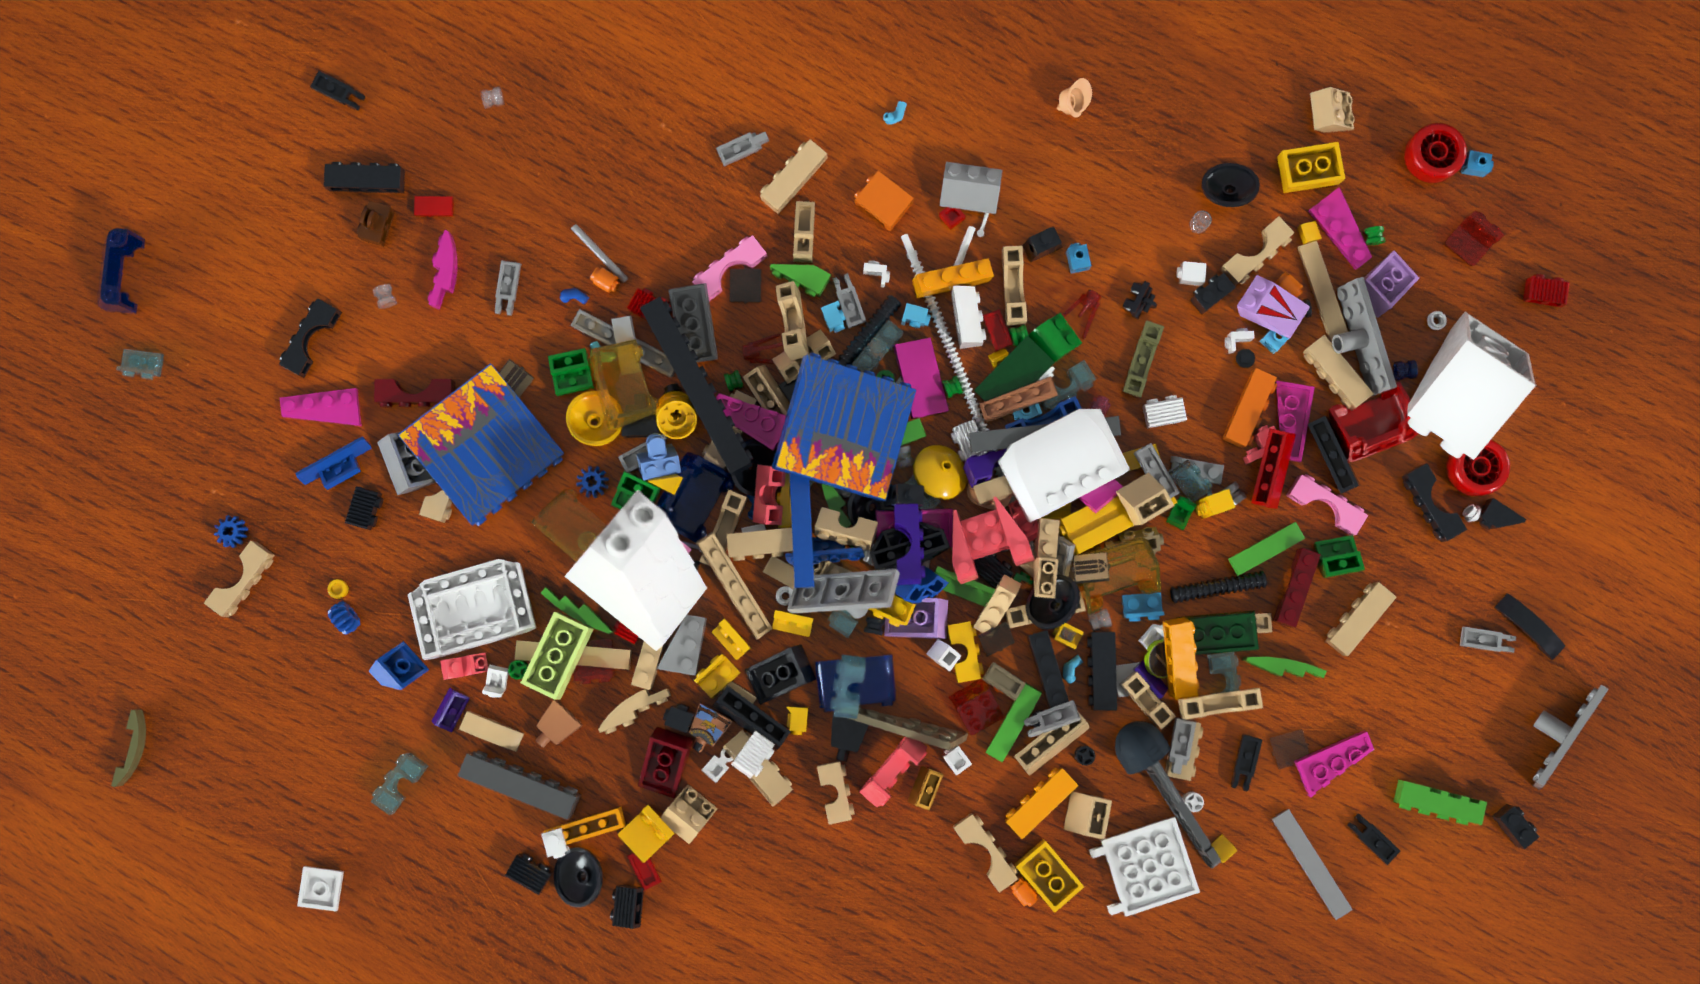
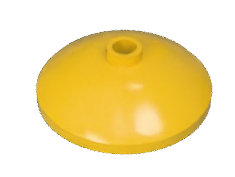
[566,391,624,446]
[913,445,968,499]

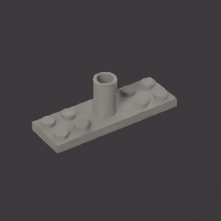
[1332,277,1397,396]
[787,569,900,618]
[1532,685,1609,790]

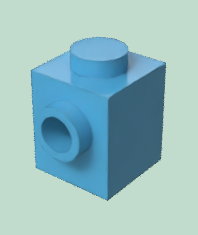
[1461,150,1494,177]
[1066,243,1091,274]

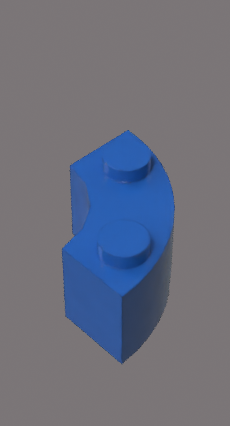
[895,565,949,603]

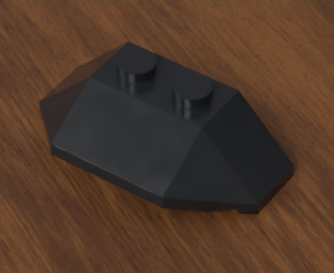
[869,522,950,570]

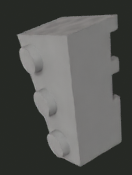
[657,615,707,676]

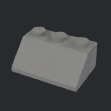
[940,162,1002,214]
[377,432,436,495]

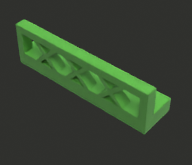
[935,566,995,607]

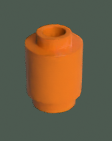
[590,267,620,293]
[1275,272,1303,298]
[1010,877,1038,907]

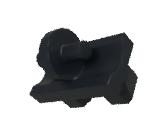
[1123,281,1157,319]

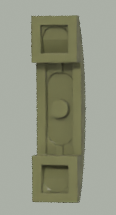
[1122,320,1164,398]
[111,709,146,787]

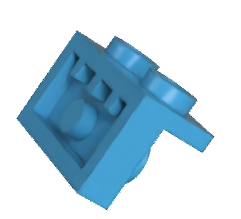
[1122,592,1165,622]

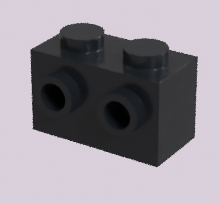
[1190,273,1236,314]
[663,703,696,733]
[1492,804,1539,849]

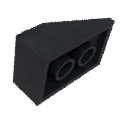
[745,644,817,705]

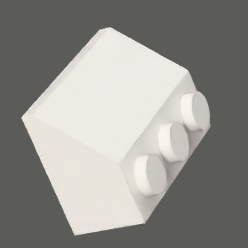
[951,286,986,349]

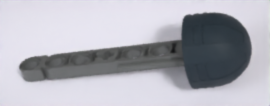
[1115,721,1221,868]

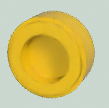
[327,579,349,599]

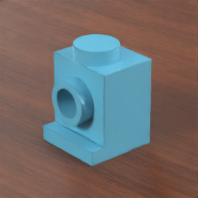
[821,301,846,333]
[901,303,931,328]
[1259,330,1289,354]
[1012,403,1042,420]

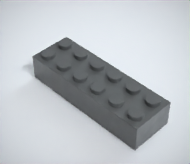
[458,750,582,819]

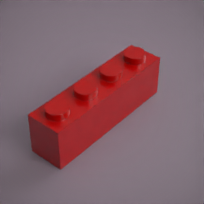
[1251,428,1296,509]

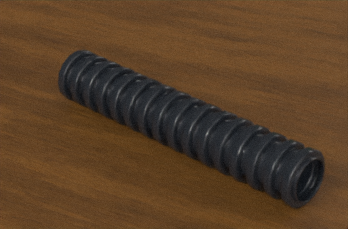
[836,295,902,367]
[1170,571,1267,604]

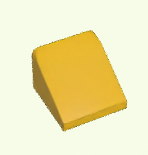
[1297,221,1322,245]
[988,348,1009,369]
[1211,834,1237,863]

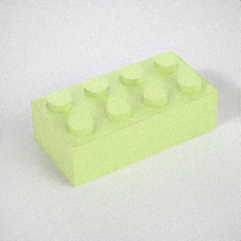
[521,612,594,700]

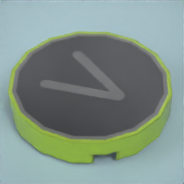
[1144,639,1167,678]

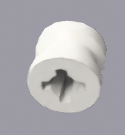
[1182,792,1204,812]

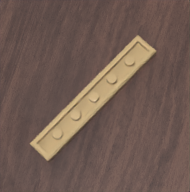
[1297,241,1348,343]
[696,532,772,639]
[515,640,632,670]

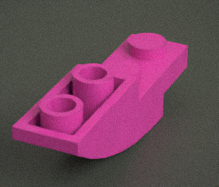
[428,230,457,310]

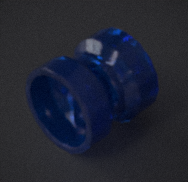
[1393,360,1418,381]

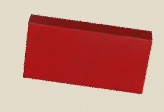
[414,196,454,217]
[983,309,1013,352]
[627,852,662,891]

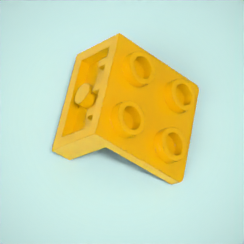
[618,805,675,863]

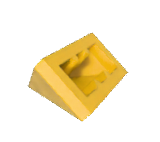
[648,474,683,495]

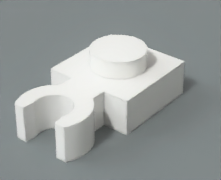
[701,749,733,783]

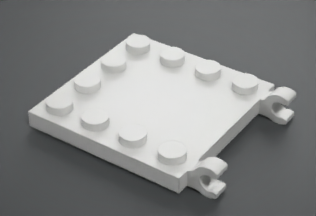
[1089,816,1200,916]

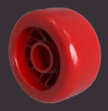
[1404,123,1467,183]
[1446,440,1510,496]

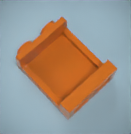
[854,171,914,231]

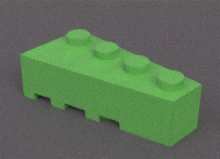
[1393,779,1487,826]

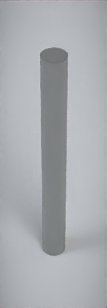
[571,224,628,283]

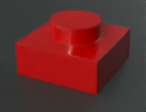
[939,207,966,230]

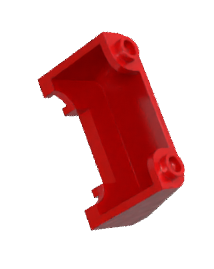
[1328,381,1418,462]

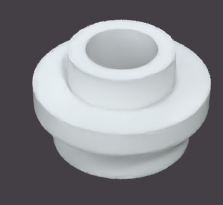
[1427,311,1447,330]
[1462,504,1481,522]
[776,586,793,606]

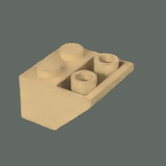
[1310,87,1354,132]
[1116,473,1174,525]
[661,785,718,844]
[1063,791,1112,840]

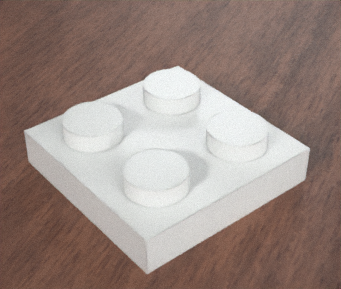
[297,866,344,911]

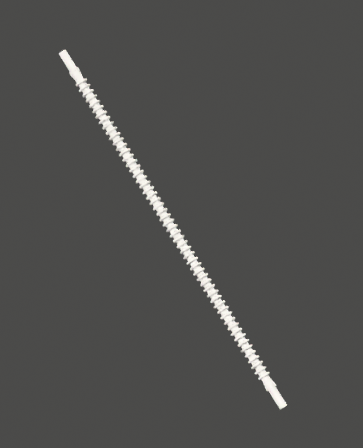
[901,234,1034,550]

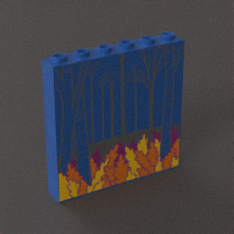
[772,353,917,502]
[398,363,564,527]

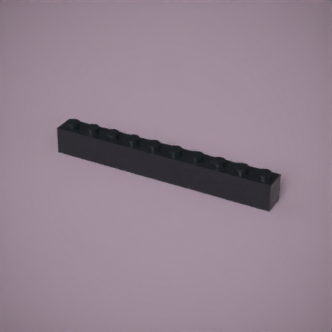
[640,297,753,477]

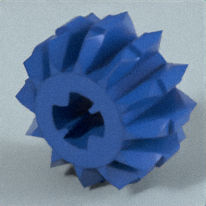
[576,466,609,498]
[214,515,248,548]
[328,601,360,635]

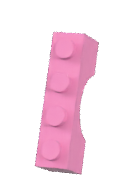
[692,235,767,301]
[1286,474,1368,536]

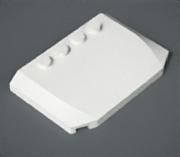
[998,409,1130,522]
[408,559,537,660]

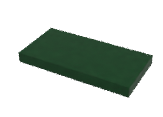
[974,336,1055,402]
[1176,610,1259,655]

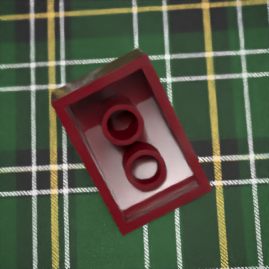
[638,727,693,798]

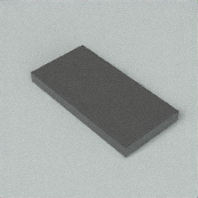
[668,283,718,363]

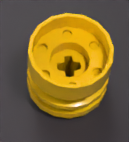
[655,391,697,439]

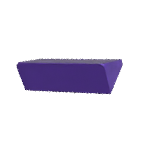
[1133,660,1168,699]
[432,688,470,733]

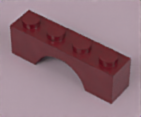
[374,379,455,408]
[1273,548,1321,628]

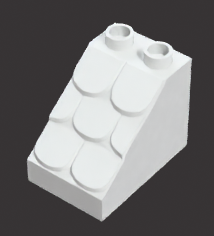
[1407,312,1536,459]
[565,490,707,651]

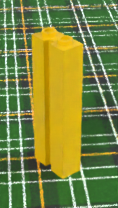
[1059,495,1178,556]

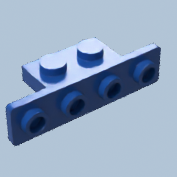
[295,437,372,490]
[785,537,865,565]

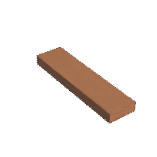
[979,376,1058,423]

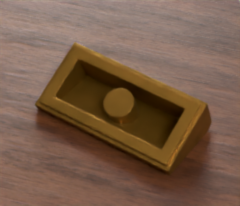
[908,766,944,811]

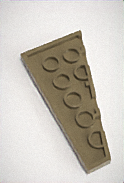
[841,704,968,750]

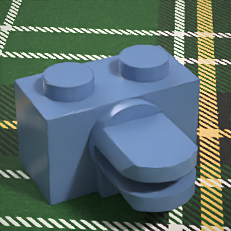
[636,433,681,481]

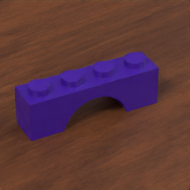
[963,448,1007,488]
[894,504,925,585]

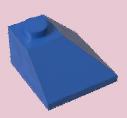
[369,641,429,690]

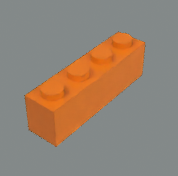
[1222,368,1277,449]

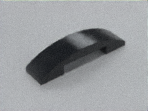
[1494,593,1565,660]

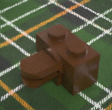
[357,201,395,247]

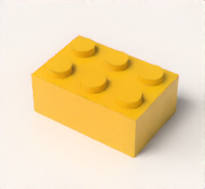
[1277,142,1345,193]
[1014,839,1084,913]

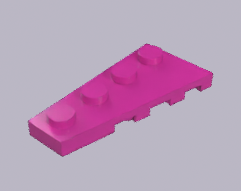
[1308,187,1372,270]
[1276,380,1315,463]
[280,388,361,426]
[716,393,786,451]
[1294,730,1374,798]

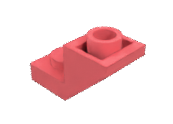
[1243,425,1275,464]
[1008,500,1039,542]
[440,653,488,680]

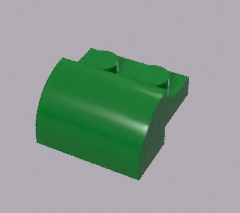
[1029,313,1082,363]
[548,348,594,396]
[611,471,661,509]
[1314,535,1365,578]

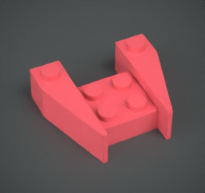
[952,497,1035,584]
[859,737,928,807]

